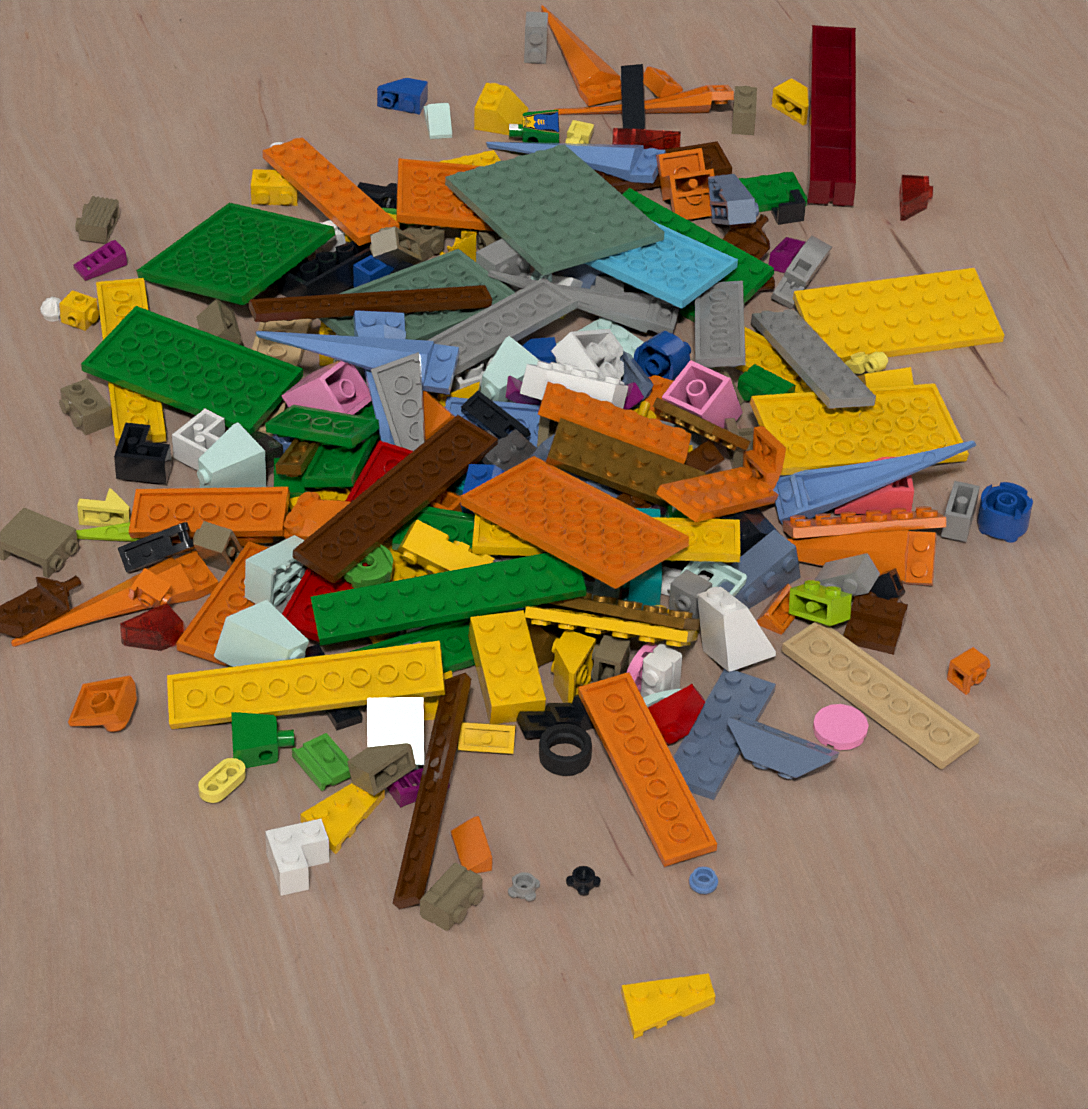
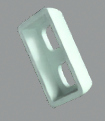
[680,561,747,597]

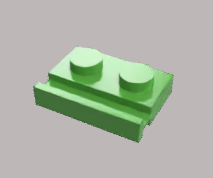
[292,733,351,791]

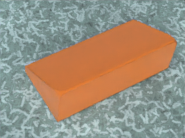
[644,66,683,98]
[756,584,796,635]
[451,816,492,873]

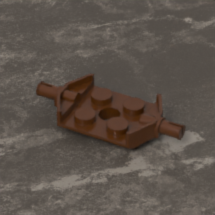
[723,214,770,260]
[0,575,81,638]

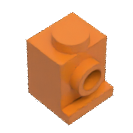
[129,568,173,610]
[947,647,991,695]

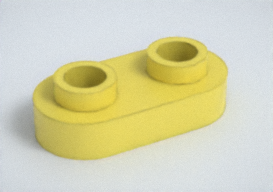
[198,758,246,803]

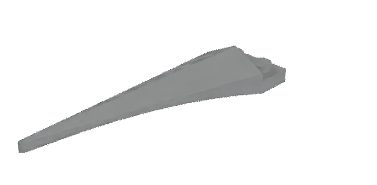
[488,270,679,333]

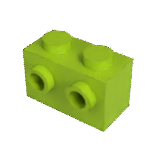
[789,580,852,626]

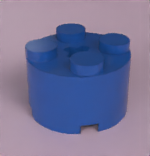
[634,331,691,381]
[977,482,1033,543]

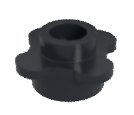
[566,866,601,895]

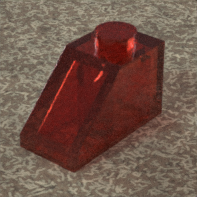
[899,175,933,221]
[120,603,184,651]

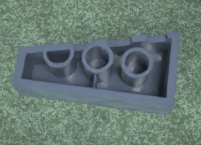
[719,530,801,609]

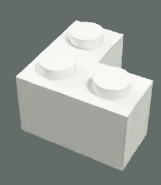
[172,409,225,470]
[265,819,329,896]

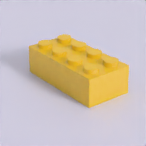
[468,610,546,724]

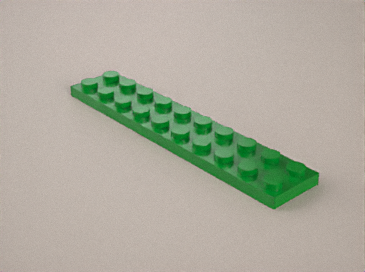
[311,553,587,646]

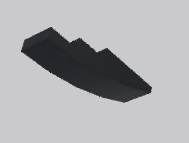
[621,64,646,144]
[516,695,595,738]

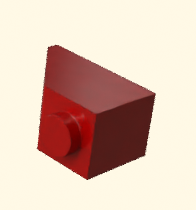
[648,684,705,746]

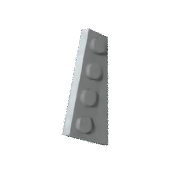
[371,352,426,451]

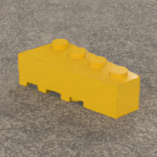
[397,520,495,575]

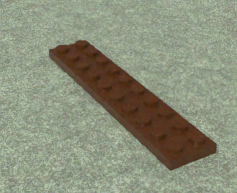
[292,415,498,584]

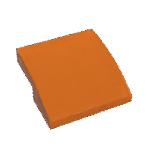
[743,426,786,490]

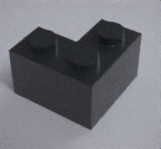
[114,423,172,484]

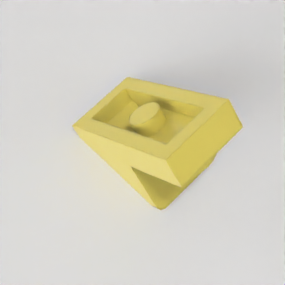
[77,488,131,527]

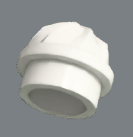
[40,296,61,322]

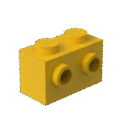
[251,169,299,206]

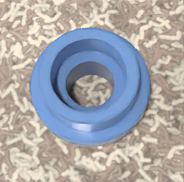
[689,867,718,894]

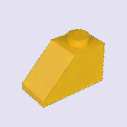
[772,78,809,126]

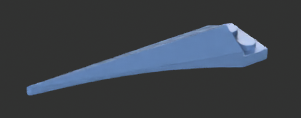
[486,142,666,183]
[353,310,406,445]
[256,331,460,394]
[773,441,976,525]

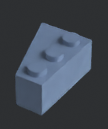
[708,174,759,225]

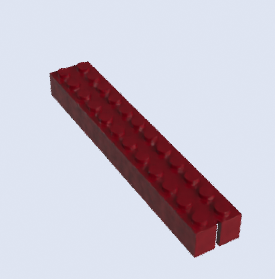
[808,25,856,206]

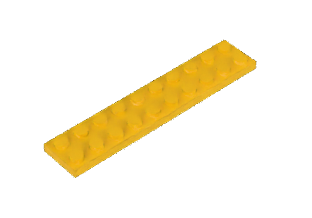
[96,278,166,446]
[472,513,740,563]
[167,641,445,729]

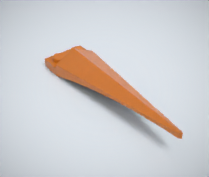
[541,5,622,106]
[554,85,734,115]
[787,530,937,586]
[11,550,219,647]

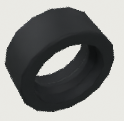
[539,724,592,776]

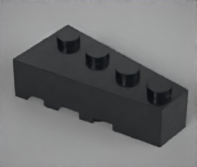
[277,241,373,297]

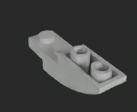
[771,236,832,309]

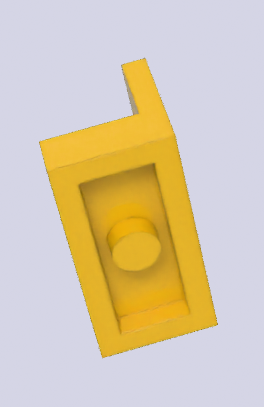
[857,367,914,388]
[458,722,516,754]

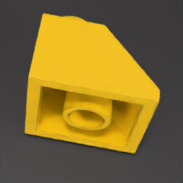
[474,83,529,135]
[551,629,596,703]

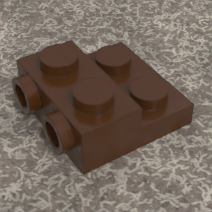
[843,592,908,655]

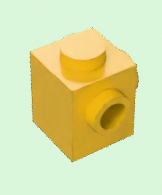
[59,290,99,331]

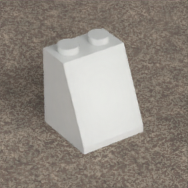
[697,586,776,672]

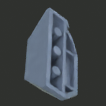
[728,714,839,779]

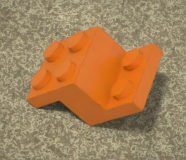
[656,148,714,220]

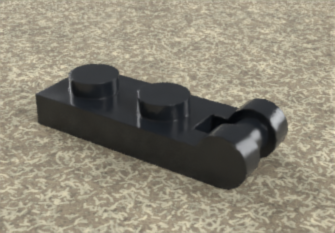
[461,390,531,440]
[118,522,195,573]

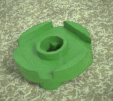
[343,544,393,588]

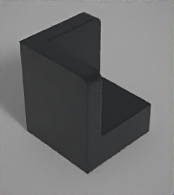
[771,189,806,225]
[869,568,905,600]

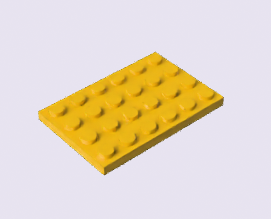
[525,605,699,647]

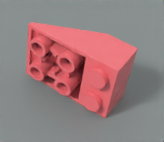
[834,457,914,514]

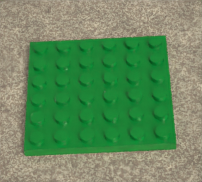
[136,202,336,305]

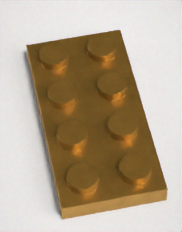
[653,397,751,451]

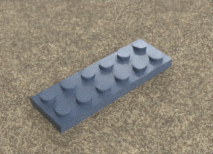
[673,669,776,800]

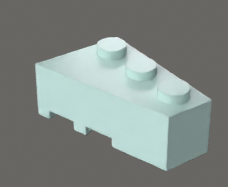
[244,535,308,607]

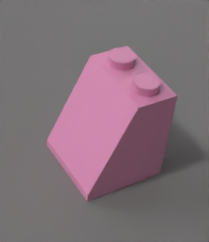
[281,360,372,415]
[662,360,743,429]

